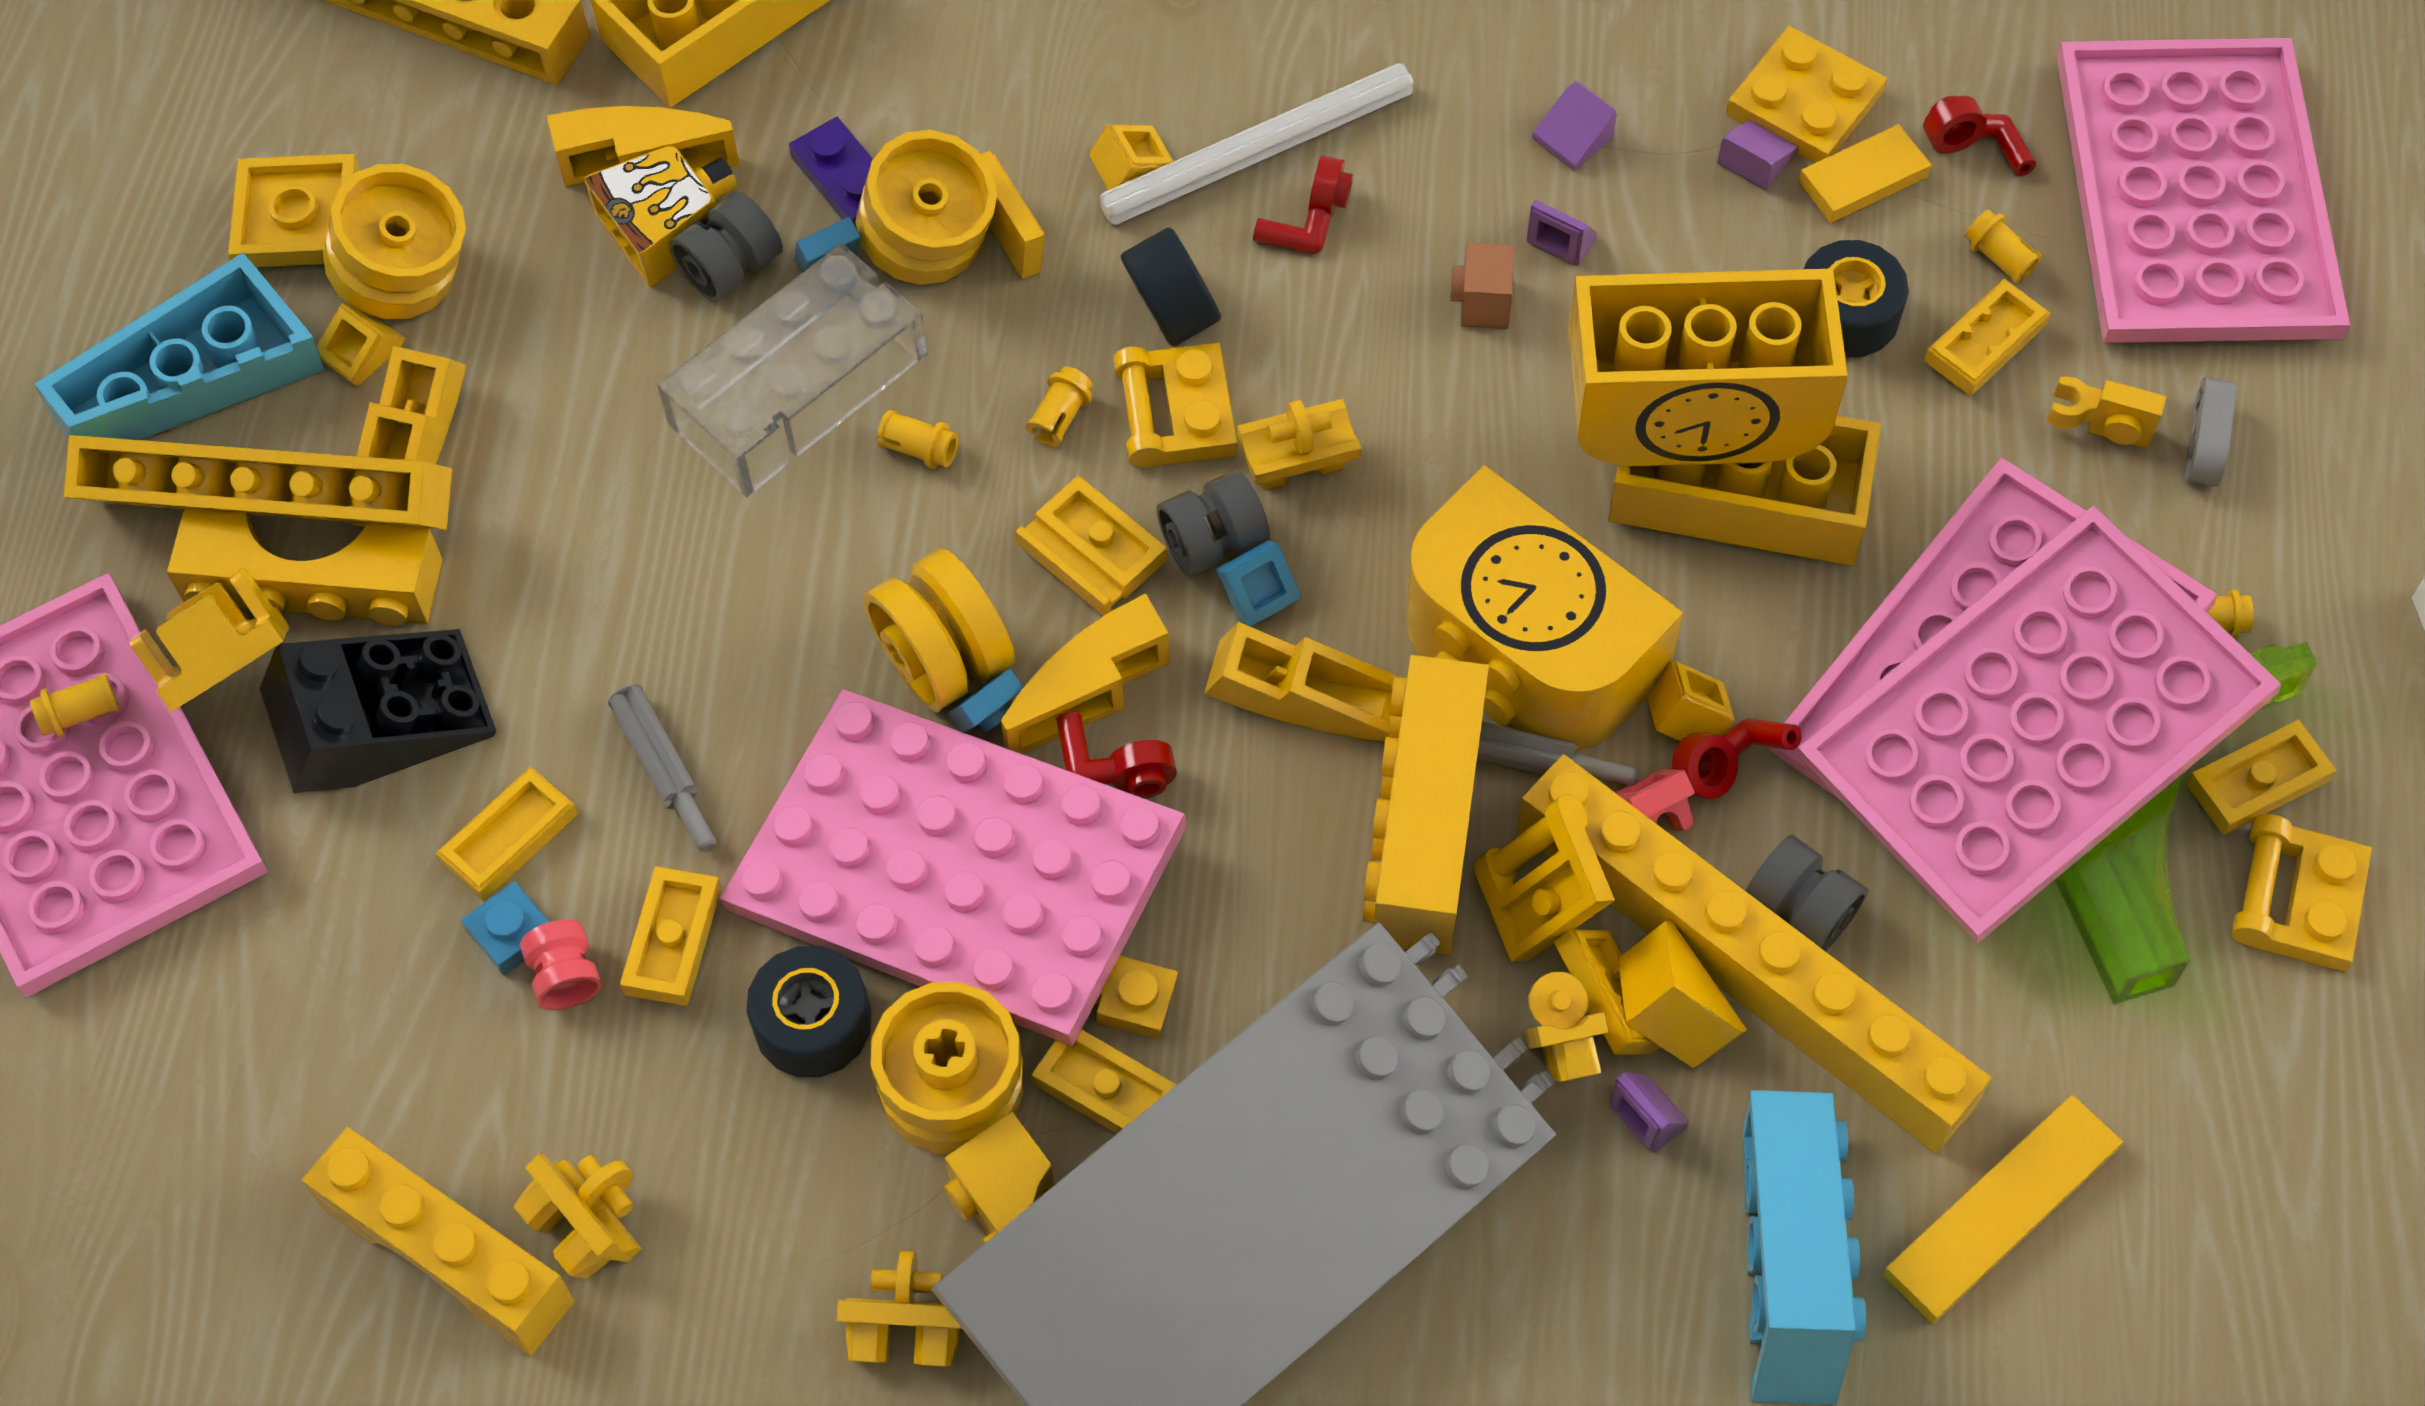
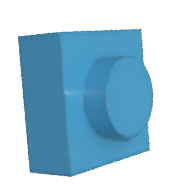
[794,216,861,280]
[1216,540,1302,627]
[947,668,1023,733]
[461,881,549,976]

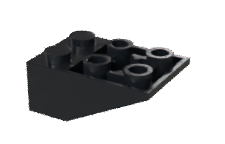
[259,629,496,793]

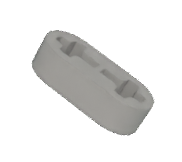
[2184,377,2237,487]

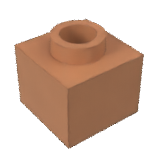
[1450,242,1515,329]

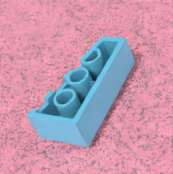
[34,253,325,440]
[1742,1090,1866,1405]

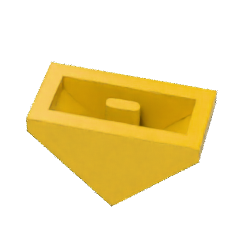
[1618,919,1747,1069]

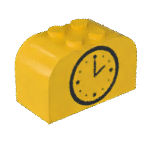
[1568,269,1848,466]
[1406,465,1684,751]

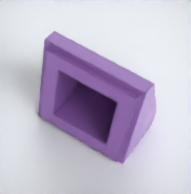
[1532,81,1617,171]
[1717,120,1799,190]
[1527,200,1597,265]
[1610,1072,1689,1153]

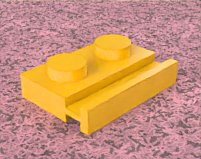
[1015,475,1168,616]

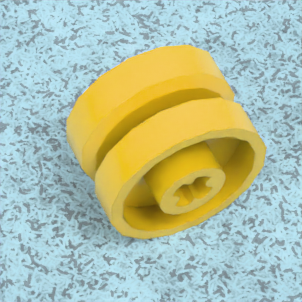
[855,130,998,285]
[323,164,466,319]
[862,547,1015,713]
[871,982,1025,1154]

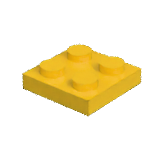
[1726,26,1888,163]
[228,153,360,267]

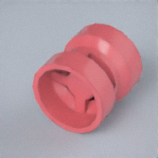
[519,919,602,1010]

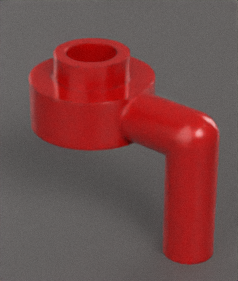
[1923,96,2036,176]
[1253,155,1353,254]
[1056,712,1177,798]
[1672,718,1802,799]

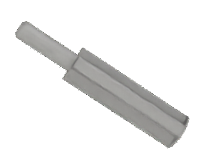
[608,684,716,852]
[1477,722,1638,786]

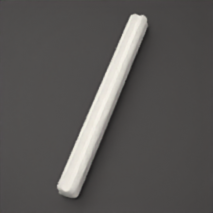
[1100,63,1413,225]

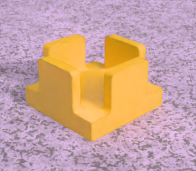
[129,567,290,712]

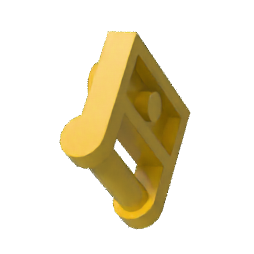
[1113,342,1237,468]
[1474,794,1615,962]
[2231,814,2372,972]

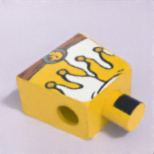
[584,146,738,288]

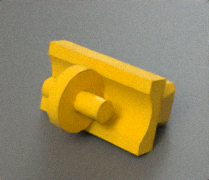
[1237,399,1362,490]
[1523,972,1608,1082]
[513,1153,642,1279]
[836,1250,962,1367]

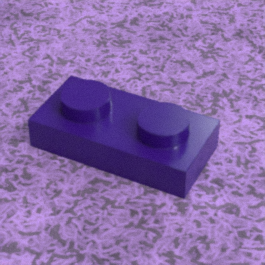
[788,116,873,229]

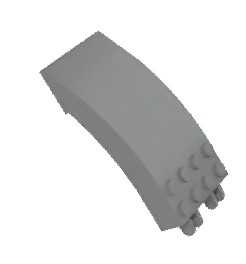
[931,922,1557,1406]

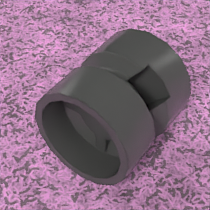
[669,191,783,303]
[1156,469,1270,578]
[1745,834,1868,952]

